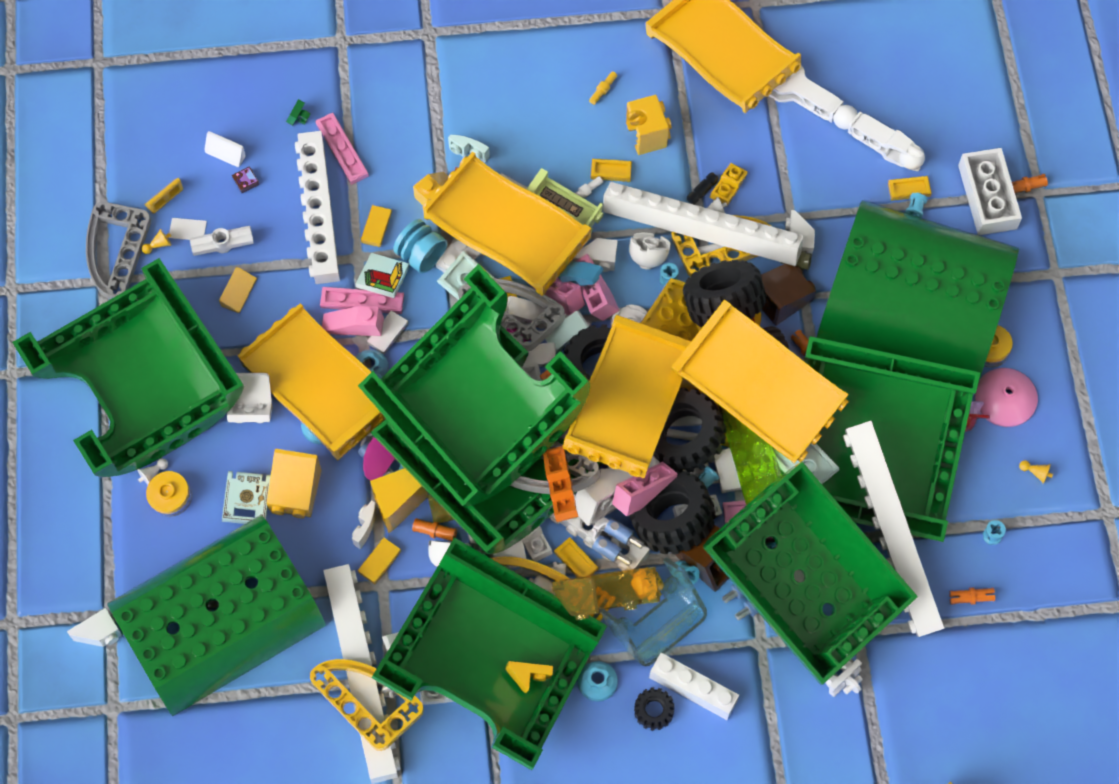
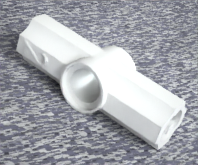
[190,226,254,256]

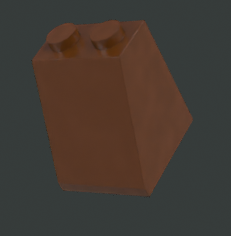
[761,264,816,326]
[675,524,729,592]

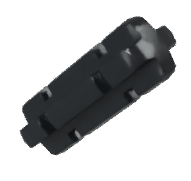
[687,172,718,205]

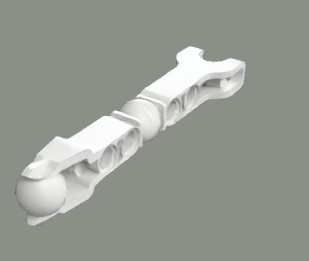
[769,65,925,171]

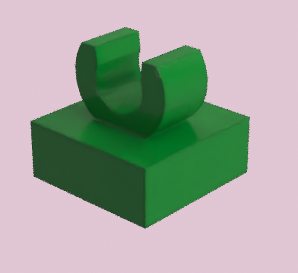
[286,99,310,126]

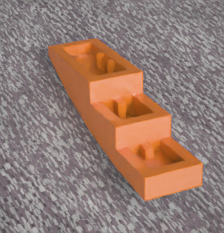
[543,446,578,522]

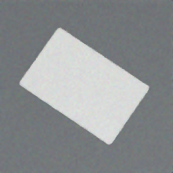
[169,218,207,240]

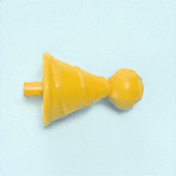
[142,229,171,254]
[1019,460,1053,484]

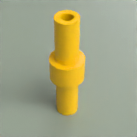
[589,71,618,105]

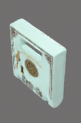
[222,471,271,524]

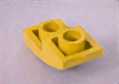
[709,163,748,207]

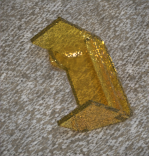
[551,567,660,620]

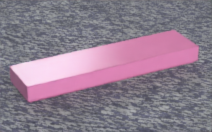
[315,113,369,185]
[320,287,404,314]

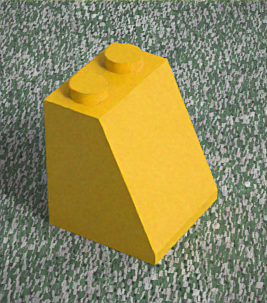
[267,449,322,519]
[370,468,429,533]

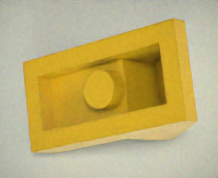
[505,661,553,693]

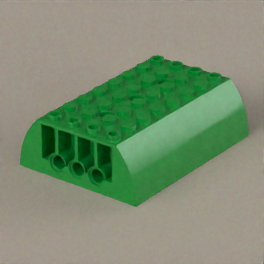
[703,462,918,685]
[107,515,326,717]

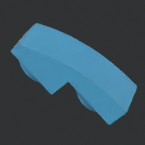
[558,262,604,286]

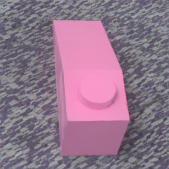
[575,254,619,321]
[527,278,585,315]
[322,306,384,336]
[612,462,678,516]

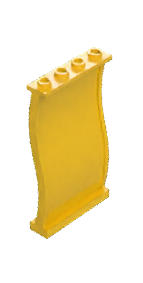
[646,0,801,113]
[423,151,591,296]
[671,300,849,464]
[237,303,386,461]
[563,315,691,478]

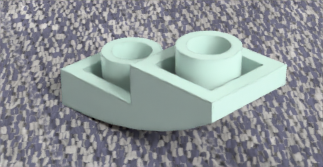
[448,135,490,162]
[545,311,589,353]

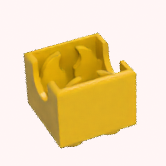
[626,95,672,155]

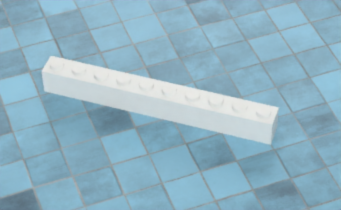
[603,182,804,266]
[843,421,944,637]
[323,564,401,784]

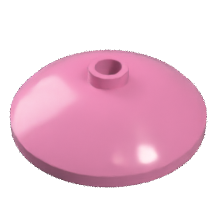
[974,368,1038,427]

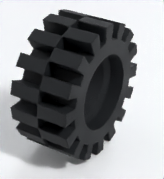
[634,687,675,731]

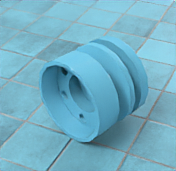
[393,219,448,274]

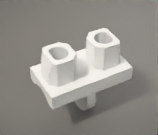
[825,659,863,697]

